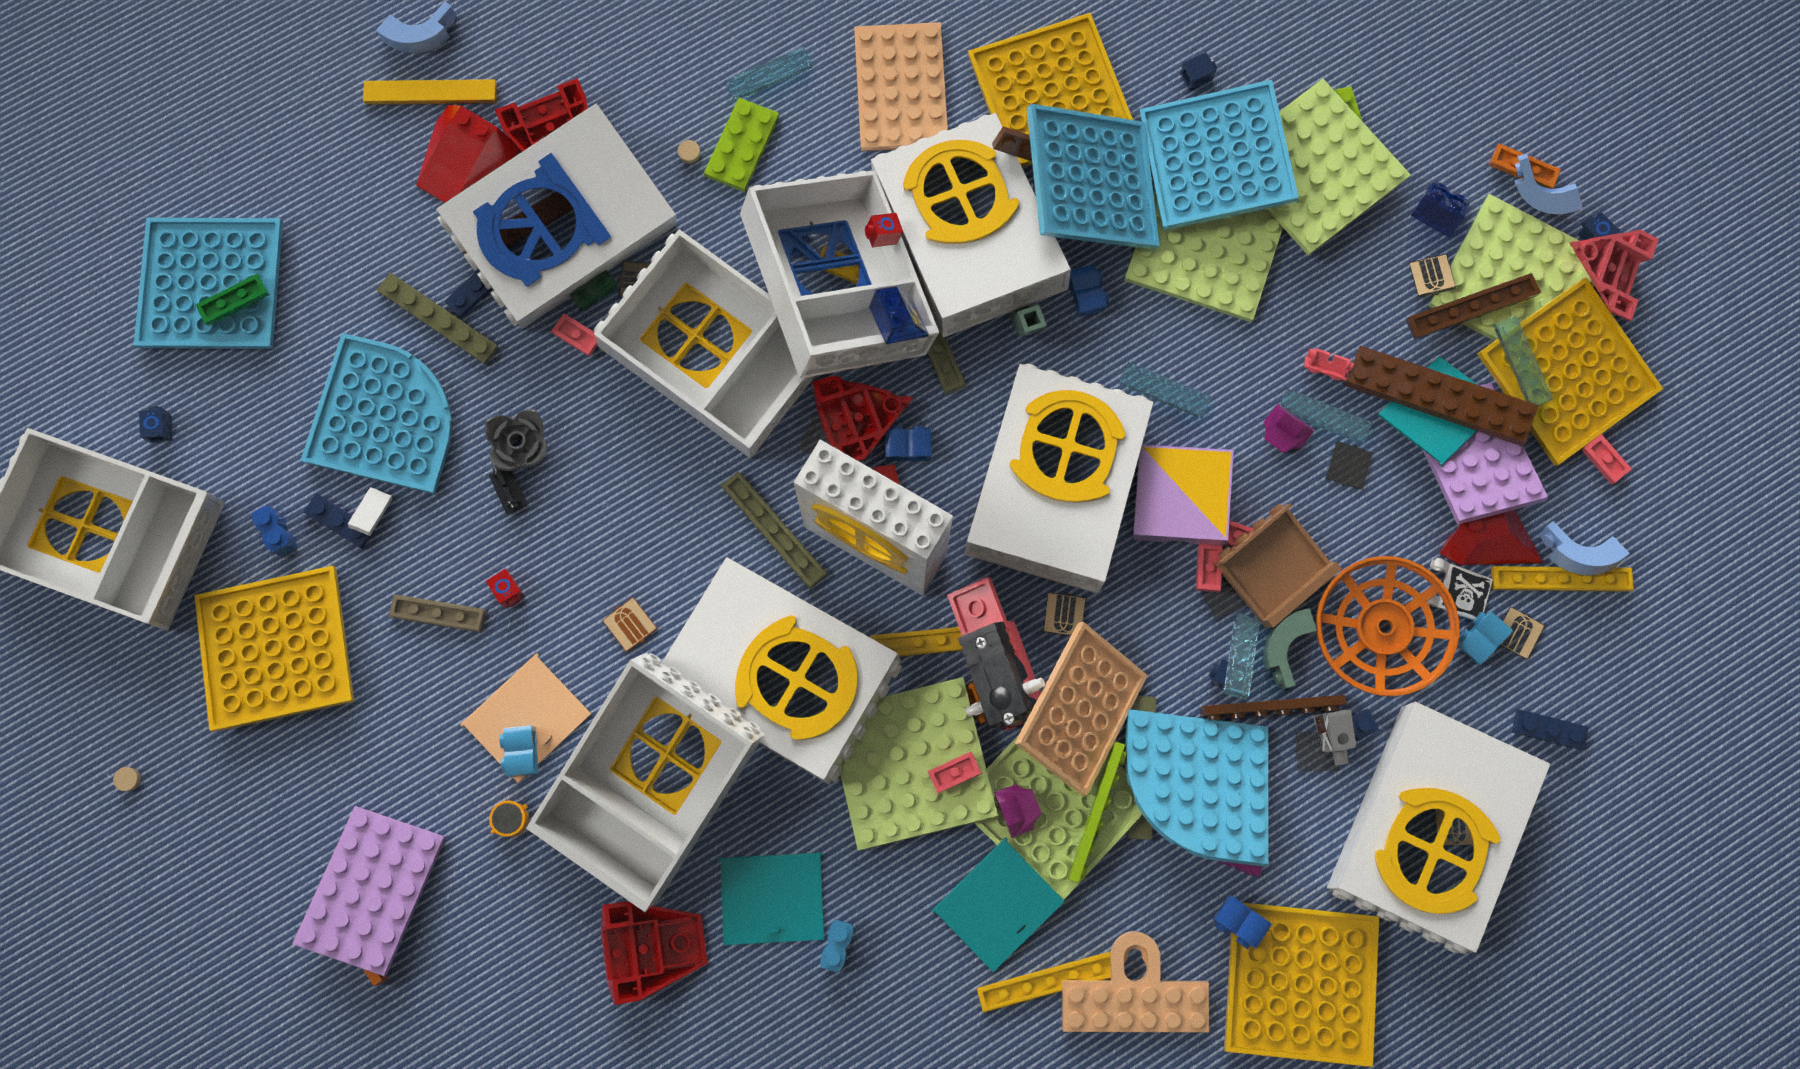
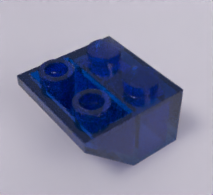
[1411,181,1470,238]

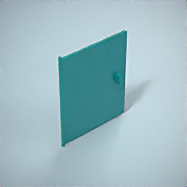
[1378,356,1477,466]
[931,837,1065,972]
[718,852,824,945]

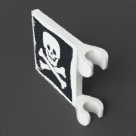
[1426,558,1493,621]

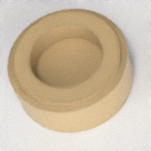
[678,140,700,164]
[113,767,141,791]

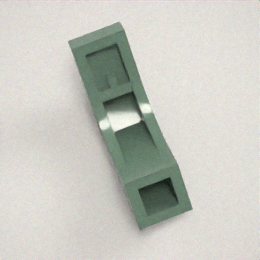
[1008,304,1047,337]
[1263,608,1317,691]

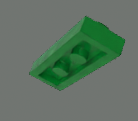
[195,273,270,326]

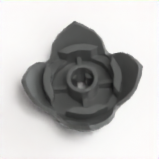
[485,409,548,471]

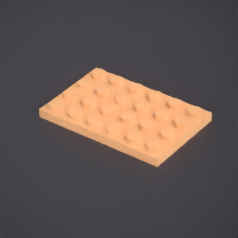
[854,22,948,151]
[1015,622,1148,796]

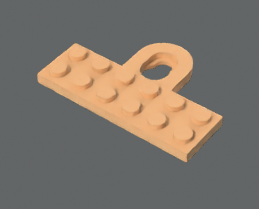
[1062,931,1209,1032]

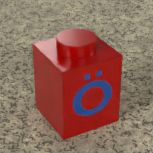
[865,213,903,248]
[486,568,524,608]

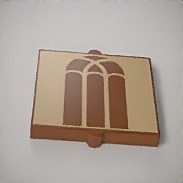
[602,597,657,652]

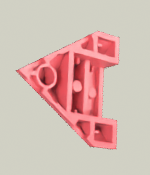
[1570,230,1659,321]

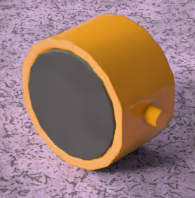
[489,800,529,837]

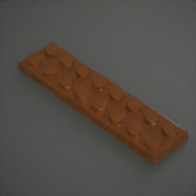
[1344,346,1538,447]

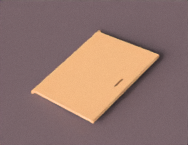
[460,653,591,783]

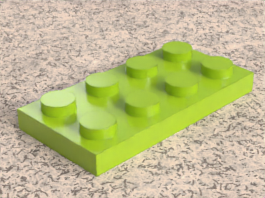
[704,98,779,192]

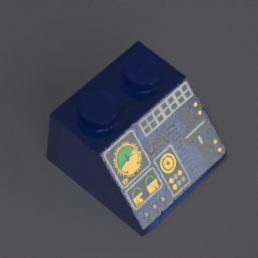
[869,286,929,344]

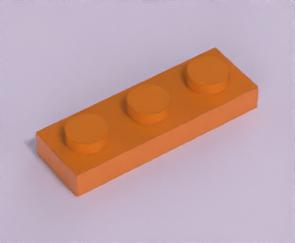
[1488,143,1561,189]

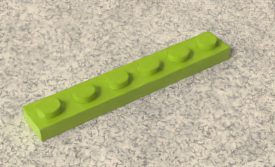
[1067,742,1127,883]

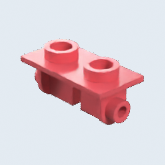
[1304,348,1354,381]

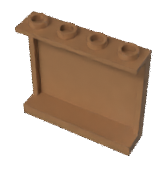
[1214,503,1342,628]

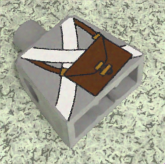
[1313,709,1356,765]

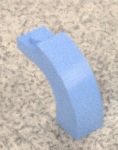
[376,2,457,53]
[1514,153,1583,214]
[1539,521,1630,575]

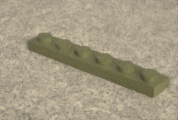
[377,272,499,365]

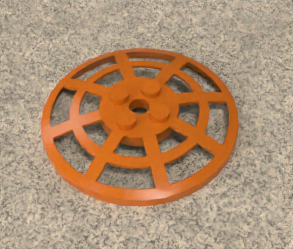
[1316,556,1459,696]

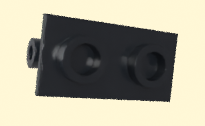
[489,468,528,515]

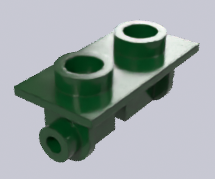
[569,270,618,311]

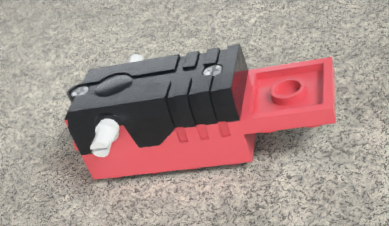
[947,577,1045,731]

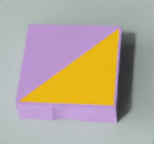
[1133,445,1234,546]

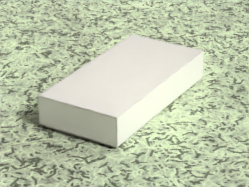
[348,487,392,536]

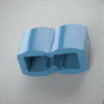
[1457,611,1513,665]
[499,725,538,777]
[820,919,854,973]

